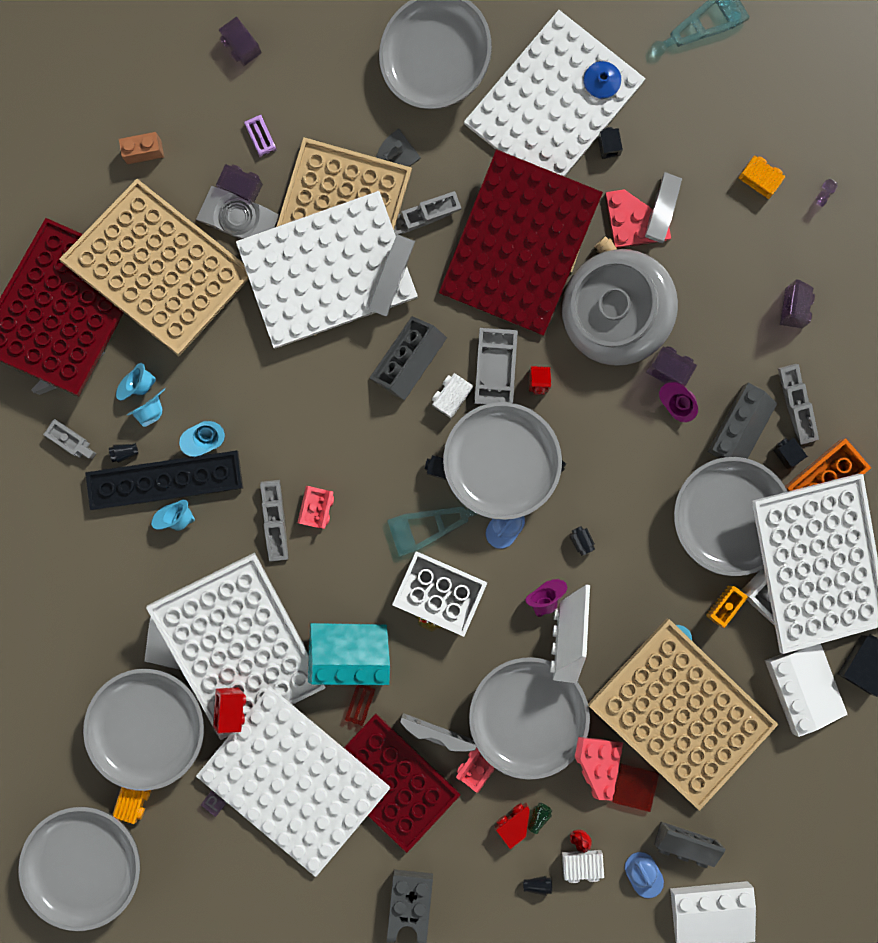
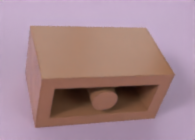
[119,132,164,164]

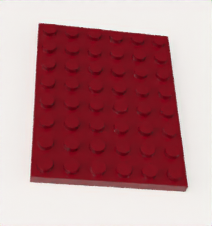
[439,149,603,336]
[0,218,124,397]

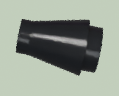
[109,443,139,463]
[523,876,552,896]

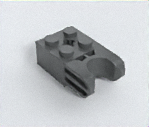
[387,869,433,943]

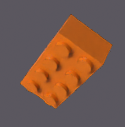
[785,438,871,492]

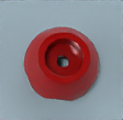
[570,830,592,853]

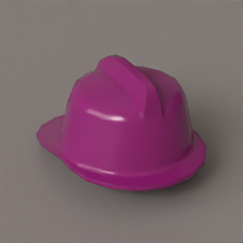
[659,382,698,422]
[525,579,568,617]

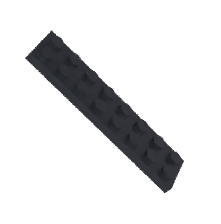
[85,450,243,511]

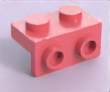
[297,486,334,529]
[456,748,495,793]

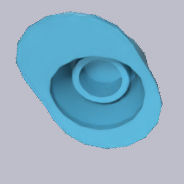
[116,363,156,401]
[127,388,166,427]
[179,421,225,457]
[151,499,195,531]

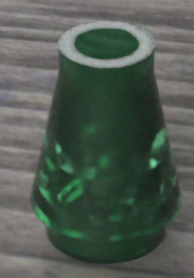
[528,803,552,834]

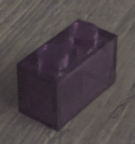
[219,16,262,66]
[216,164,263,203]

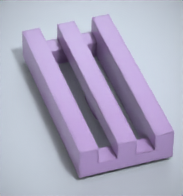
[244,115,277,157]

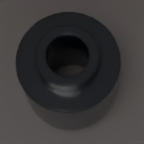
[570,526,595,556]

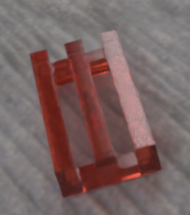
[345,685,376,726]

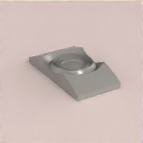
[196,186,280,240]
[474,328,518,405]
[400,713,476,751]

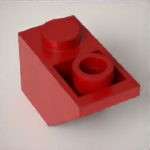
[529,366,551,395]
[495,802,530,849]

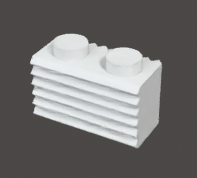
[432,373,473,419]
[562,850,604,883]

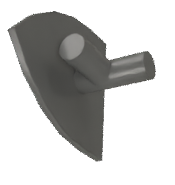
[376,129,421,166]

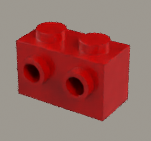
[213,688,246,733]

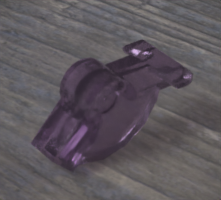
[816,179,838,207]

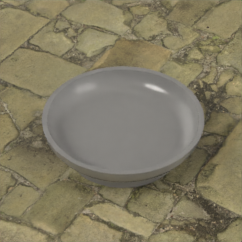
[379,0,492,109]
[562,249,678,366]
[443,402,562,520]
[674,457,787,576]
[469,657,590,779]
[83,669,204,791]
[19,807,140,931]

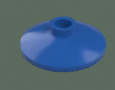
[584,61,621,99]

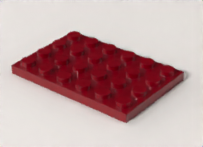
[343,713,461,853]

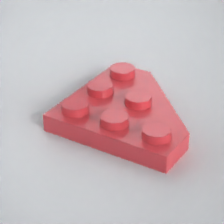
[605,189,671,248]
[575,737,623,801]

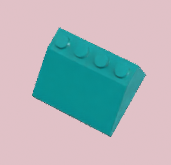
[308,623,390,685]

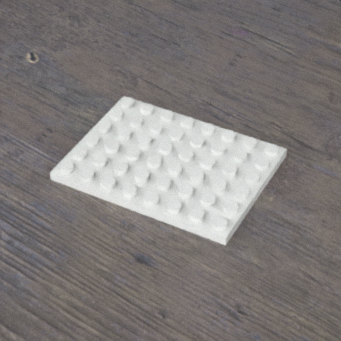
[464,10,646,177]
[236,191,418,349]
[752,474,878,654]
[146,553,326,740]
[196,687,390,877]

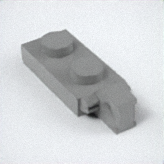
[43,419,97,459]

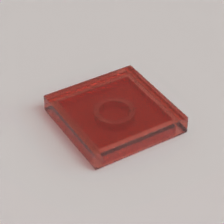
[612,763,659,812]

